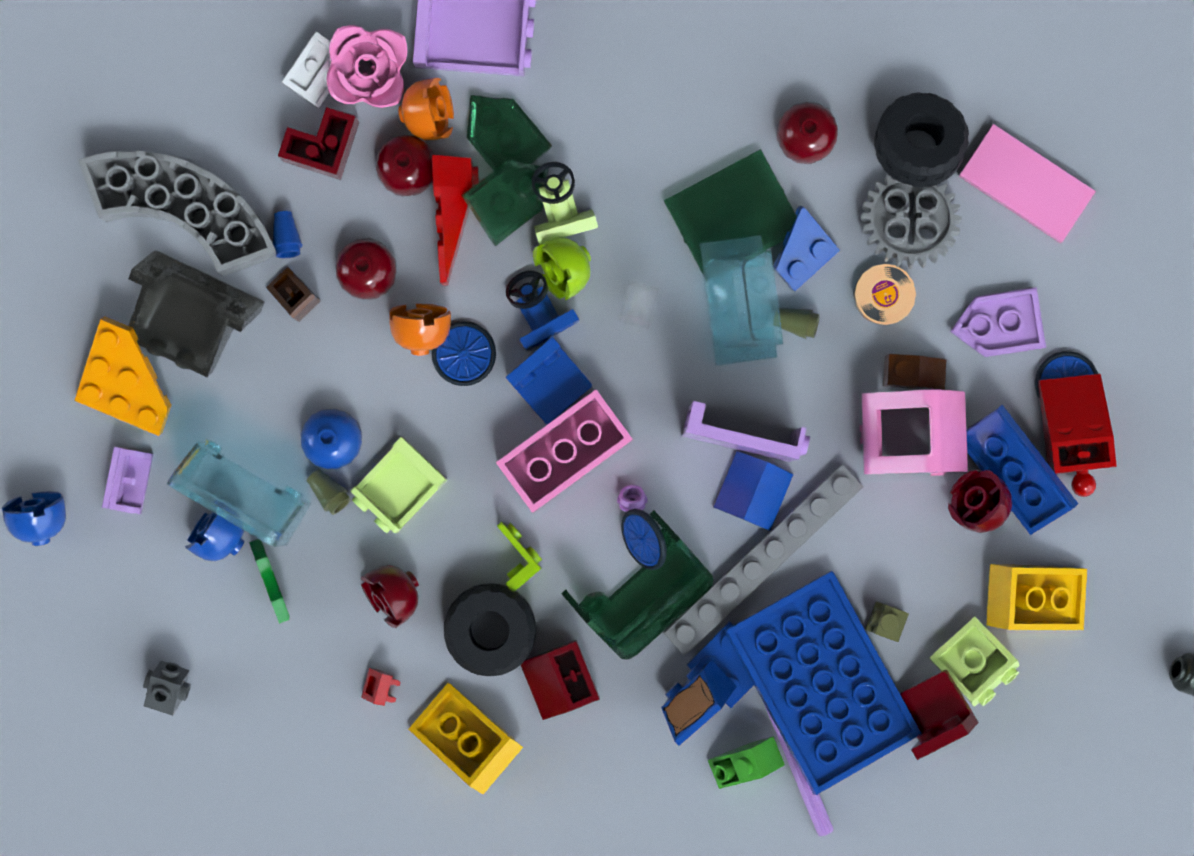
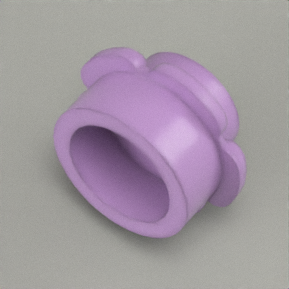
[617,485,648,512]

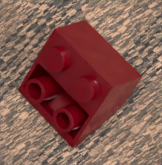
[521,639,600,720]

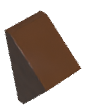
[266,267,321,322]

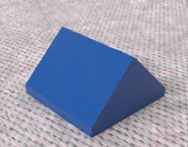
[713,451,794,531]

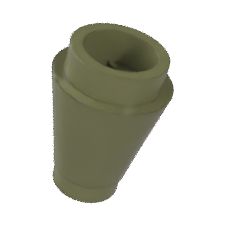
[773,308,820,339]
[306,469,351,515]

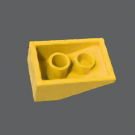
[986,564,1087,630]
[408,682,523,794]

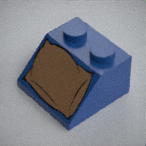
[661,660,737,746]

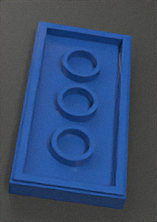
[966,405,1079,535]

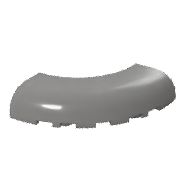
[78,150,276,276]

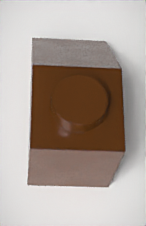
[883,354,947,390]

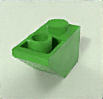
[708,736,785,789]

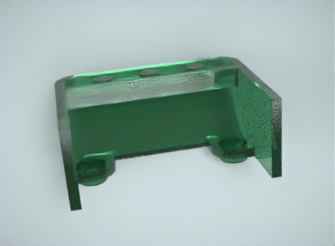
[561,510,713,660]

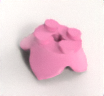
[326,25,408,108]

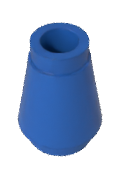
[273,211,303,258]

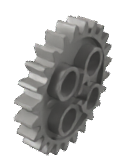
[860,175,962,269]

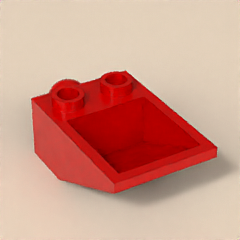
[1038,374,1117,497]

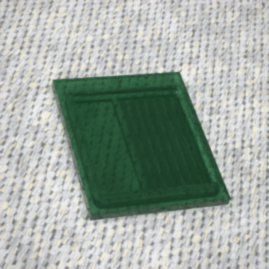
[664,149,796,282]

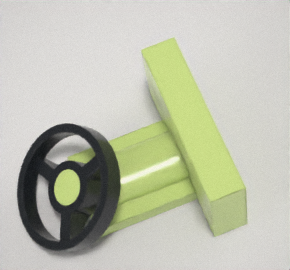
[532,162,598,244]

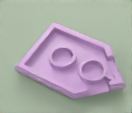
[950,287,1046,357]

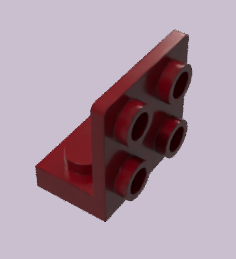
[900,670,979,760]

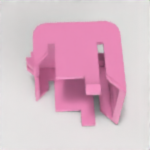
[859,389,968,476]

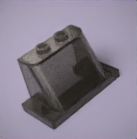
[128,250,265,377]

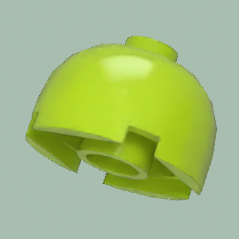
[533,237,591,300]

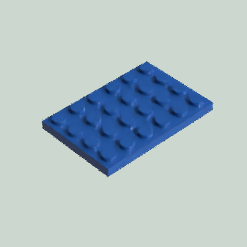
[724,571,921,795]

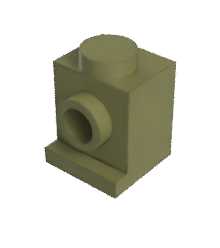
[865,601,909,642]

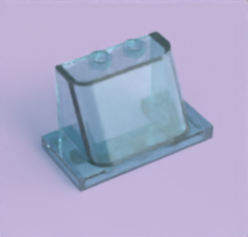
[699,235,783,366]

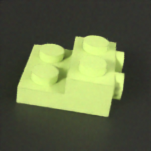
[930,616,1020,707]

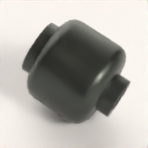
[1169,653,1194,696]

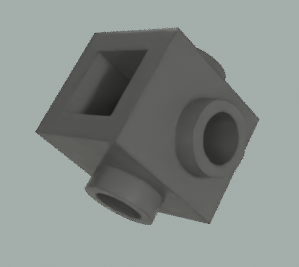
[143,661,191,716]

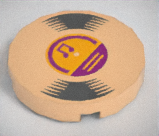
[854,264,916,326]

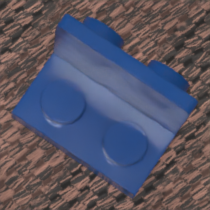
[506,337,592,424]

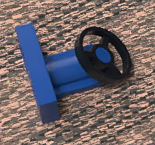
[506,271,580,351]

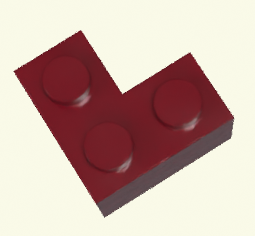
[278,107,360,180]

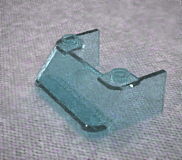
[166,438,311,547]

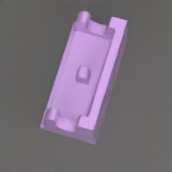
[102,447,153,514]

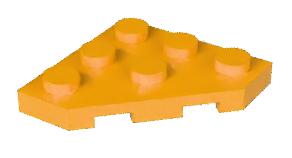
[74,316,172,436]

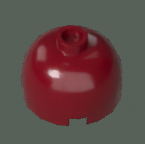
[776,102,838,164]
[375,135,435,196]
[335,238,397,300]
[948,470,1012,533]
[360,565,419,628]

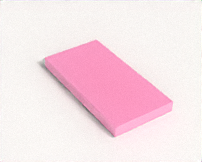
[959,124,1096,243]

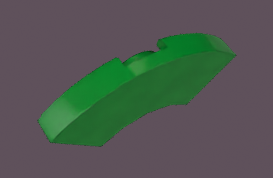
[249,539,290,624]

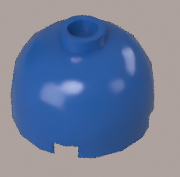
[300,409,362,469]
[2,491,66,546]
[185,498,245,561]

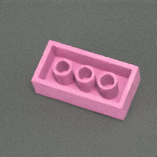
[496,390,633,513]

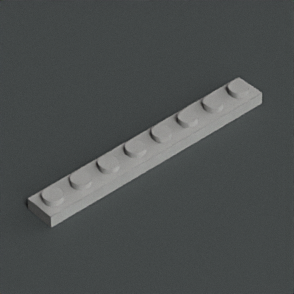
[664,465,863,656]

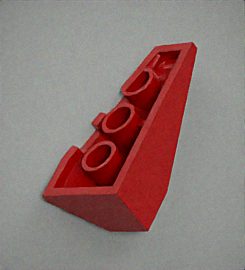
[432,155,479,286]

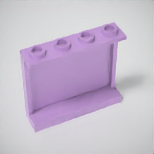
[413,0,536,76]
[682,401,810,462]

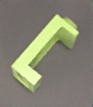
[350,437,448,533]

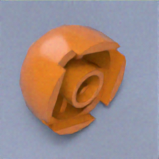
[398,78,454,140]
[389,304,451,356]

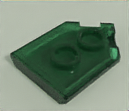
[466,95,553,185]
[462,160,549,246]

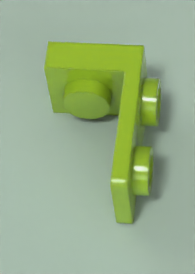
[497,521,542,592]

